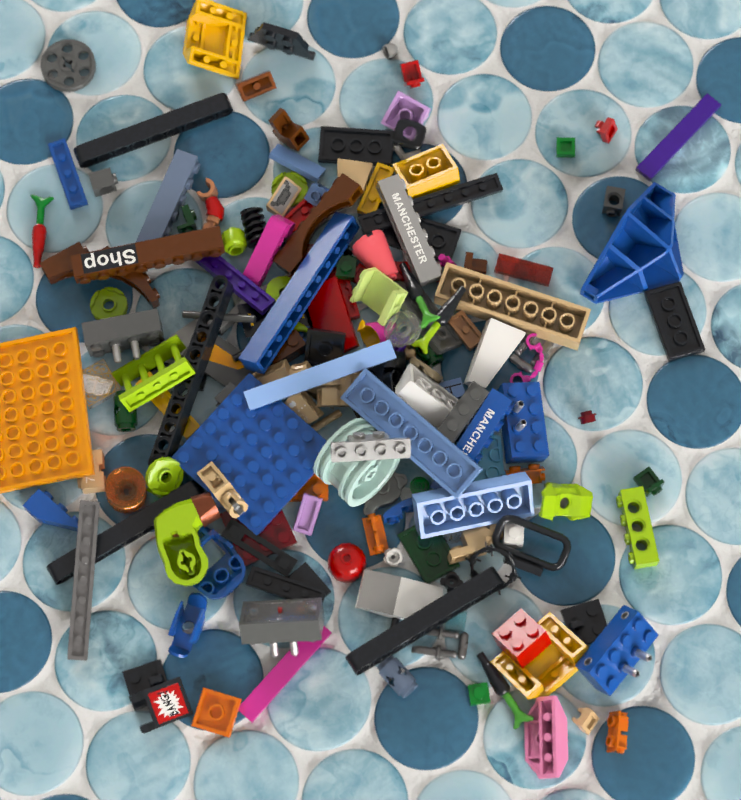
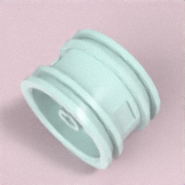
[313,418,400,507]

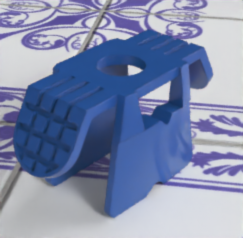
[168,592,207,658]

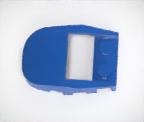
[192,526,246,600]

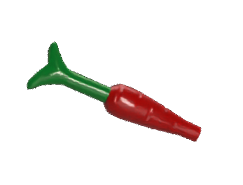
[31,195,54,268]

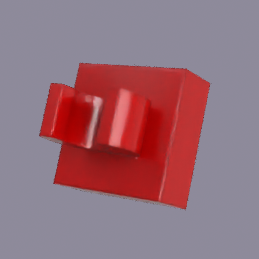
[594,117,618,144]

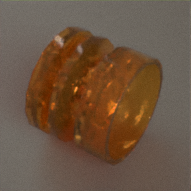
[105,467,147,513]

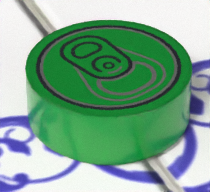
[410,477,429,494]

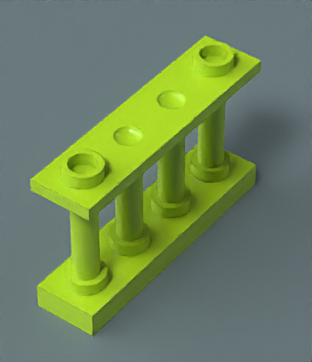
[111,334,196,412]

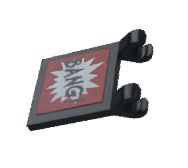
[129,676,193,733]

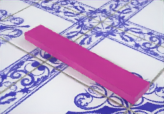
[238,625,332,723]

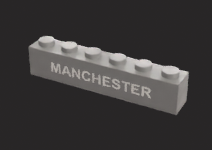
[376,174,443,287]

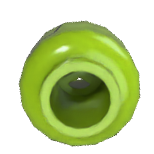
[222,227,247,256]

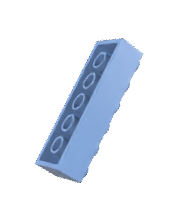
[411,471,535,539]

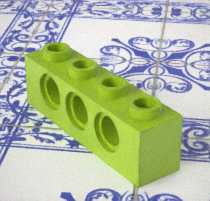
[616,486,659,569]

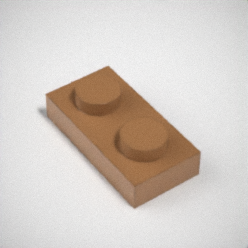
[448,310,482,351]

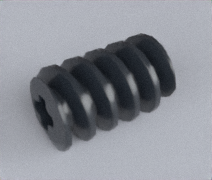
[240,207,266,249]

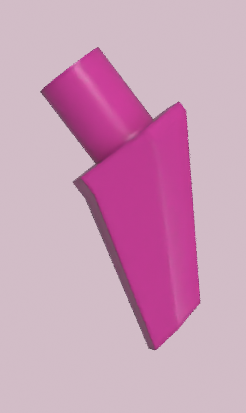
[438,254,456,268]

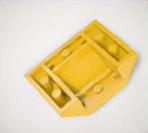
[183,0,247,79]
[490,612,588,699]

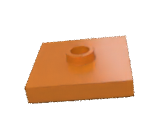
[191,687,242,738]

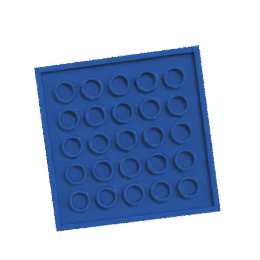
[171,373,327,536]

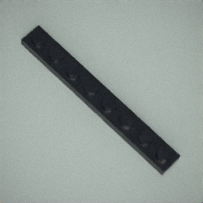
[357,173,503,236]

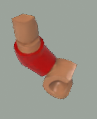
[196,178,225,229]

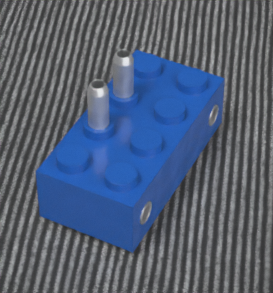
[497,382,549,464]
[575,605,659,696]

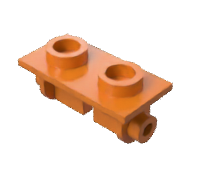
[504,464,545,484]
[362,513,389,556]
[606,710,629,754]

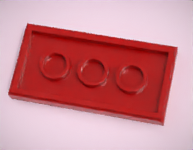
[308,276,360,353]

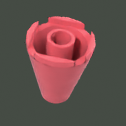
[351,229,398,281]

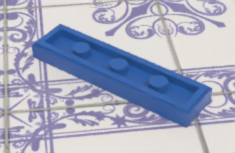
[48,138,88,210]

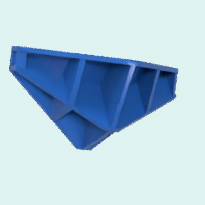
[580,182,684,304]

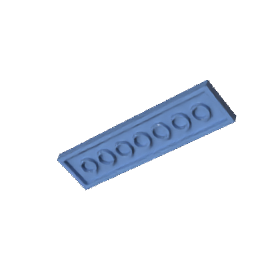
[340,368,483,499]

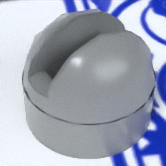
[383,43,398,59]

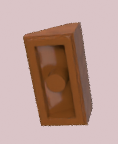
[235,71,277,102]

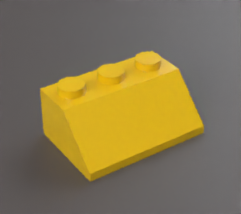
[392,144,460,199]

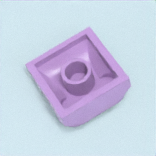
[381,91,431,141]

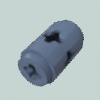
[377,656,418,698]

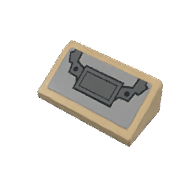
[266,176,302,217]

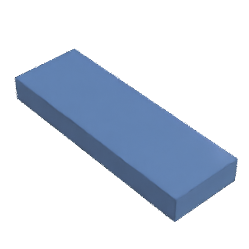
[269,144,326,183]

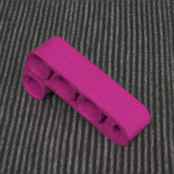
[243,214,295,287]

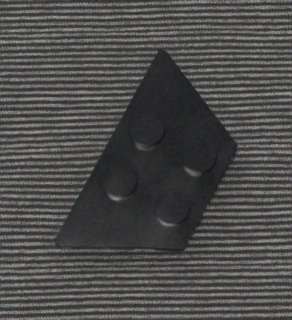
[248,22,316,60]

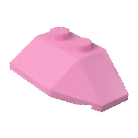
[524,696,568,779]

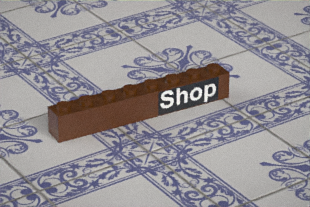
[70,226,225,284]

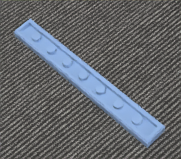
[243,339,397,411]

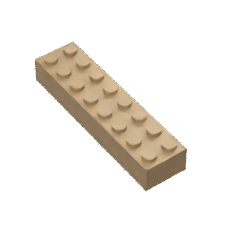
[434,262,591,351]

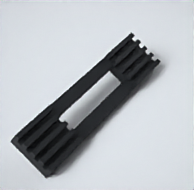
[221,518,298,577]

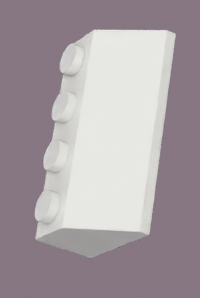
[395,363,469,436]

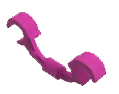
[510,333,544,383]

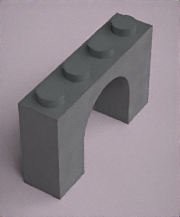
[437,381,489,445]

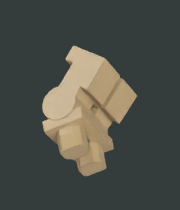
[317,372,361,407]

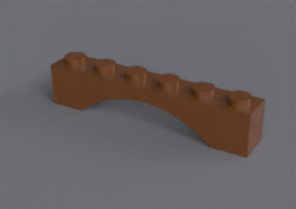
[273,173,364,277]

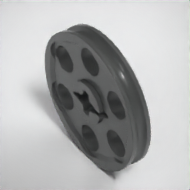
[41,39,96,92]

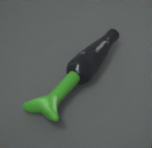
[399,263,440,330]
[477,652,534,729]

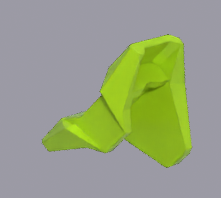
[538,482,593,521]

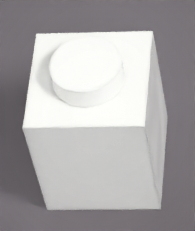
[502,523,524,549]

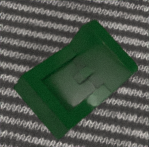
[177,204,197,234]
[336,255,357,281]
[633,466,665,497]

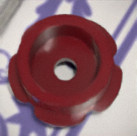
[578,410,596,425]

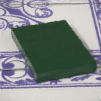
[397,525,460,584]

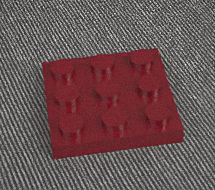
[220,510,297,567]

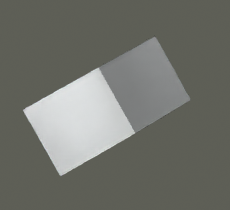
[355,569,444,620]

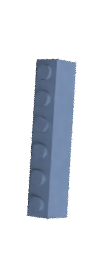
[135,149,200,243]

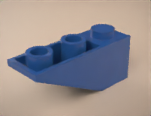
[22,489,78,532]

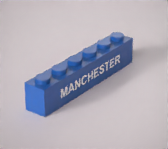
[430,388,515,489]

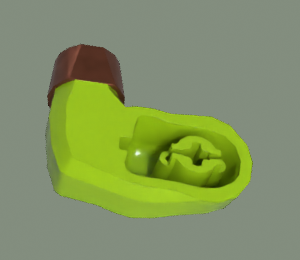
[154,491,221,586]

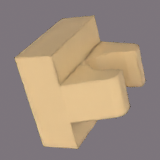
[572,707,599,735]

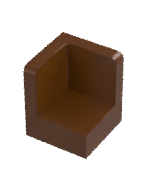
[464,252,487,275]

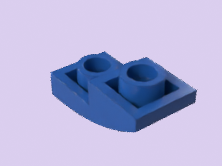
[383,497,414,524]

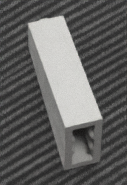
[463,318,526,389]

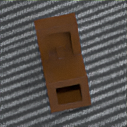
[268,108,310,151]

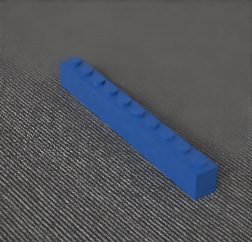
[239,212,360,374]

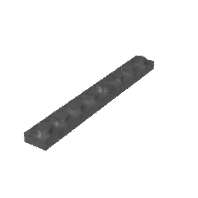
[67,500,100,661]

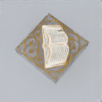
[82,358,122,410]

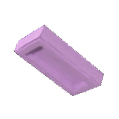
[293,493,323,536]

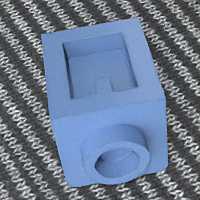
[304,183,329,206]

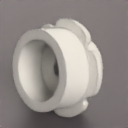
[383,548,403,567]

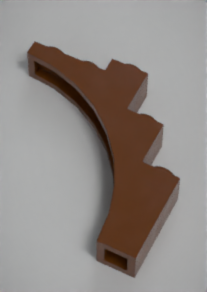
[40,242,160,309]

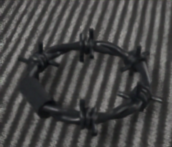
[465,542,521,595]

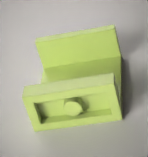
[350,267,408,326]

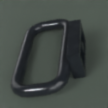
[492,515,571,577]

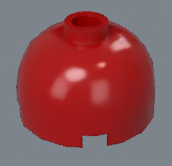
[328,543,367,583]

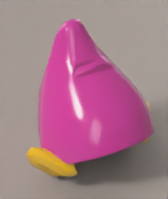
[357,319,398,347]

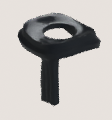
[391,118,426,150]

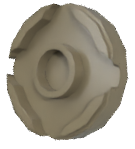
[409,356,443,384]

